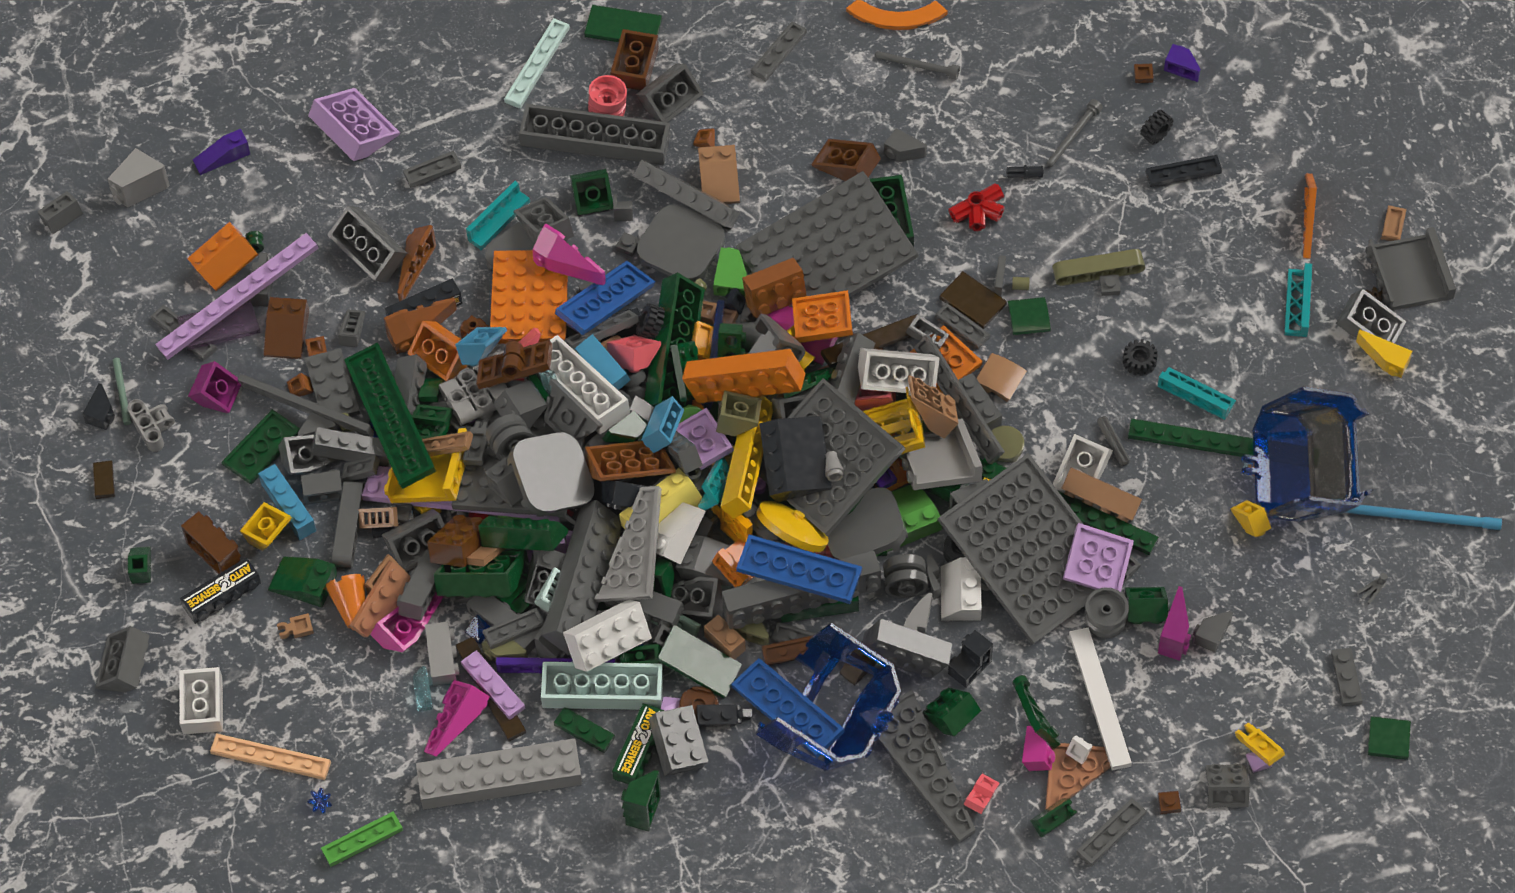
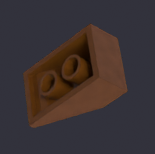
[811,139,881,181]
[264,297,310,359]

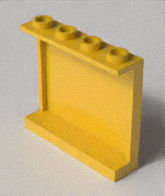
[384,428,467,503]

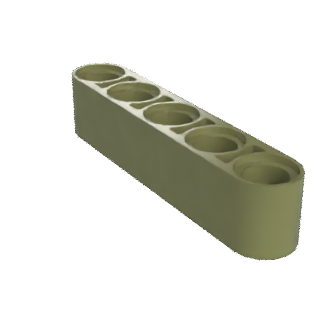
[1052,249,1146,286]

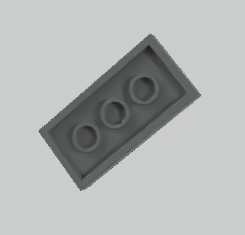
[305,348,360,417]

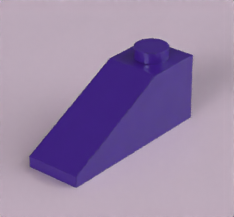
[193,129,250,175]

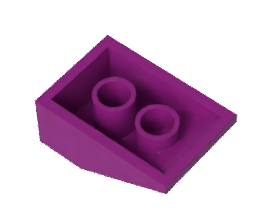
[1158,586,1191,661]

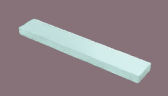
[504,18,570,109]

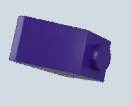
[1164,44,1201,82]

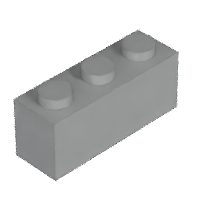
[425,621,459,686]

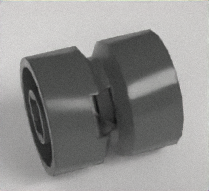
[624,369,647,400]

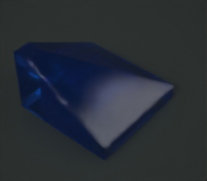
[465,614,490,644]

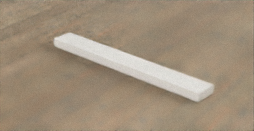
[1069,627,1132,770]

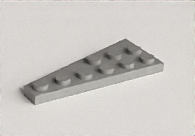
[594,486,662,602]

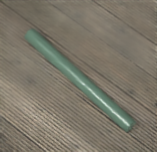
[112,358,131,425]

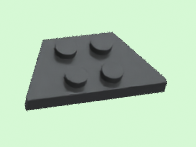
[544,379,603,441]

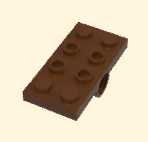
[476,340,553,390]

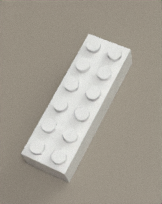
[536,335,630,434]

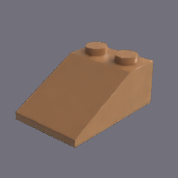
[698,145,740,204]

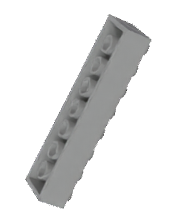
[416,739,582,809]

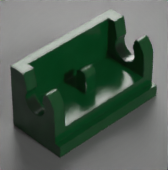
[1030,798,1077,837]

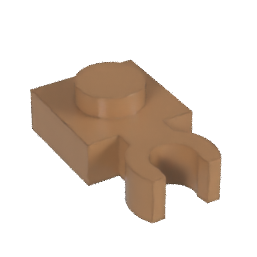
[277,613,314,639]

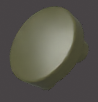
[991,426,1024,463]

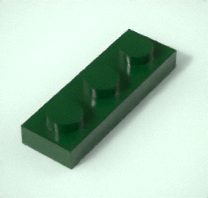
[554,707,615,753]

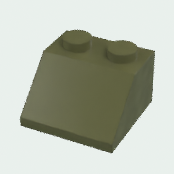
[716,390,762,436]

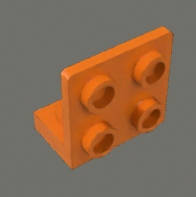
[712,539,754,588]

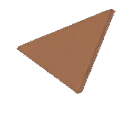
[1045,743,1128,810]

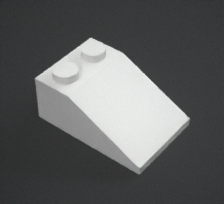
[1053,434,1113,500]
[656,502,706,564]

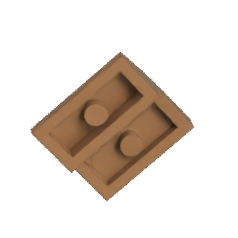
[976,353,1027,402]

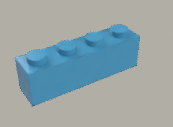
[258,464,316,540]

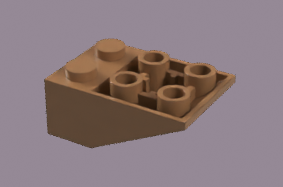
[908,375,959,439]

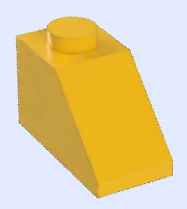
[1230,500,1271,537]

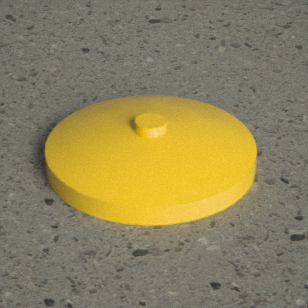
[756,501,829,552]

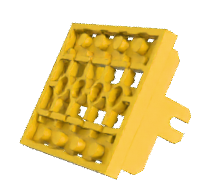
[863,387,925,454]

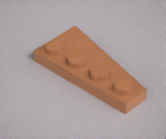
[350,561,410,637]

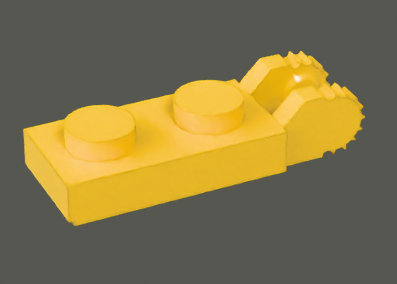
[1235,723,1285,766]

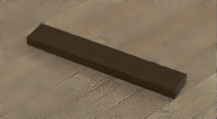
[821,313,926,368]
[456,636,526,742]

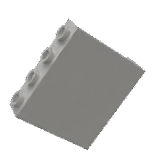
[892,418,983,490]

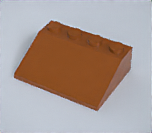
[584,441,676,481]

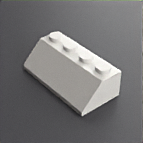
[858,348,939,393]

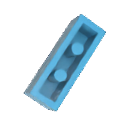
[575,334,630,390]
[641,396,684,453]

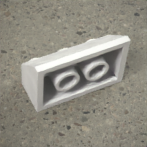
[940,557,981,621]

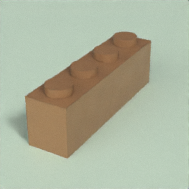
[1061,467,1143,522]

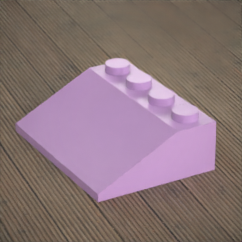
[308,88,400,161]

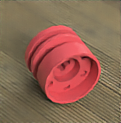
[588,75,627,116]

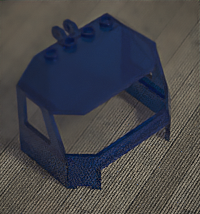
[756,623,901,771]

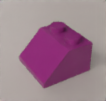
[188,361,241,413]

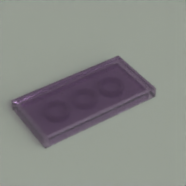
[177,300,260,350]

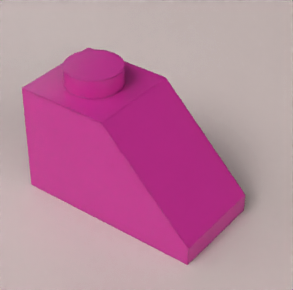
[1022,726,1055,771]

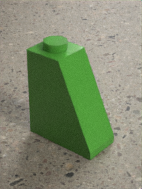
[713,247,747,297]

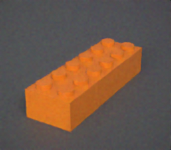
[682,349,806,403]

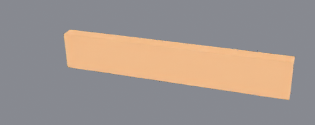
[210,733,331,780]

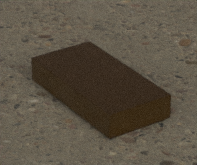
[93,460,115,499]

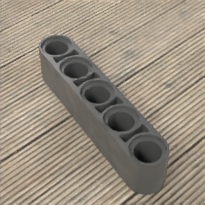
[332,481,365,568]

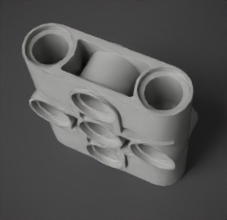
[438,367,507,426]

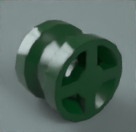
[245,231,264,253]

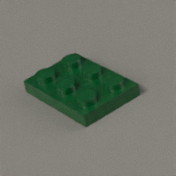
[671,341,698,402]

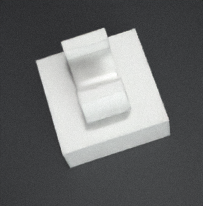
[1066,736,1092,764]

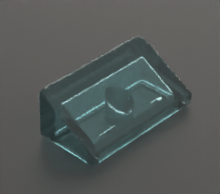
[413,666,433,712]

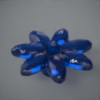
[307,787,332,814]

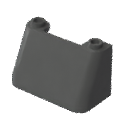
[748,314,805,403]

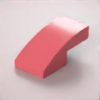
[964,774,1000,814]

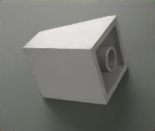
[108,148,170,207]

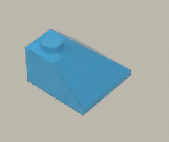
[455,327,507,367]

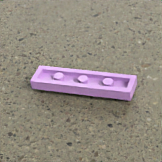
[461,650,525,720]

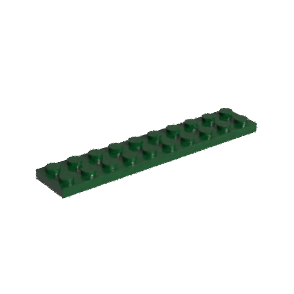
[344,342,437,489]

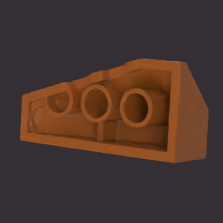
[397,225,436,301]
[384,297,457,354]

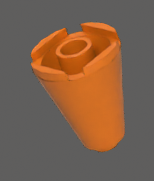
[326,574,366,631]

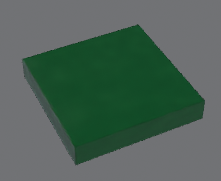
[1368,716,1411,760]

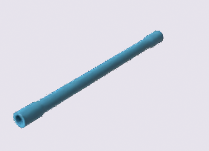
[1325,500,1502,530]

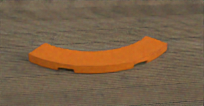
[846,0,948,30]

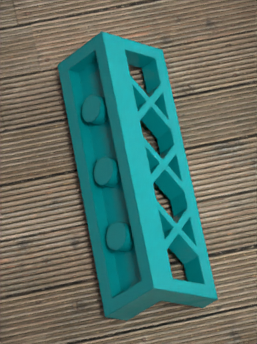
[466,181,530,251]
[1284,263,1312,337]
[1157,367,1236,420]
[698,457,730,511]

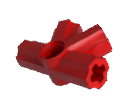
[948,183,1005,231]

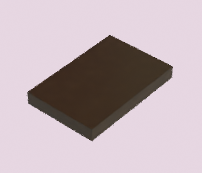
[939,271,1007,329]

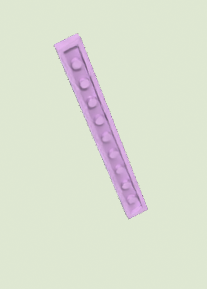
[155,233,318,360]

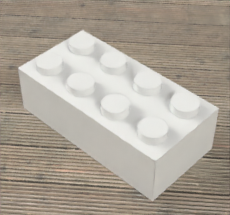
[563,600,652,672]

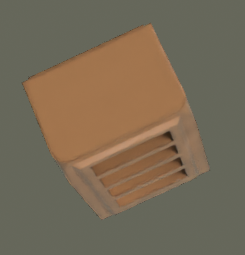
[359,507,398,528]

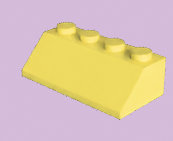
[619,468,702,529]

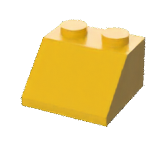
[240,502,292,551]

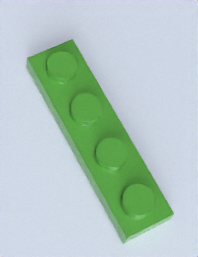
[321,811,403,867]

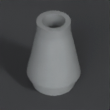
[825,451,844,482]

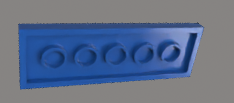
[555,261,655,335]
[736,535,862,604]
[731,658,845,758]

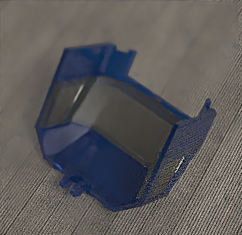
[1241,386,1373,522]

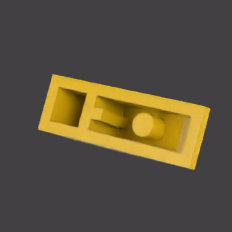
[1356,329,1412,378]

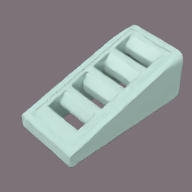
[534,567,561,612]

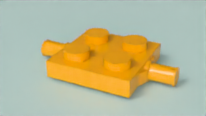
[711,505,753,543]

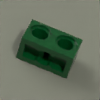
[718,323,746,358]

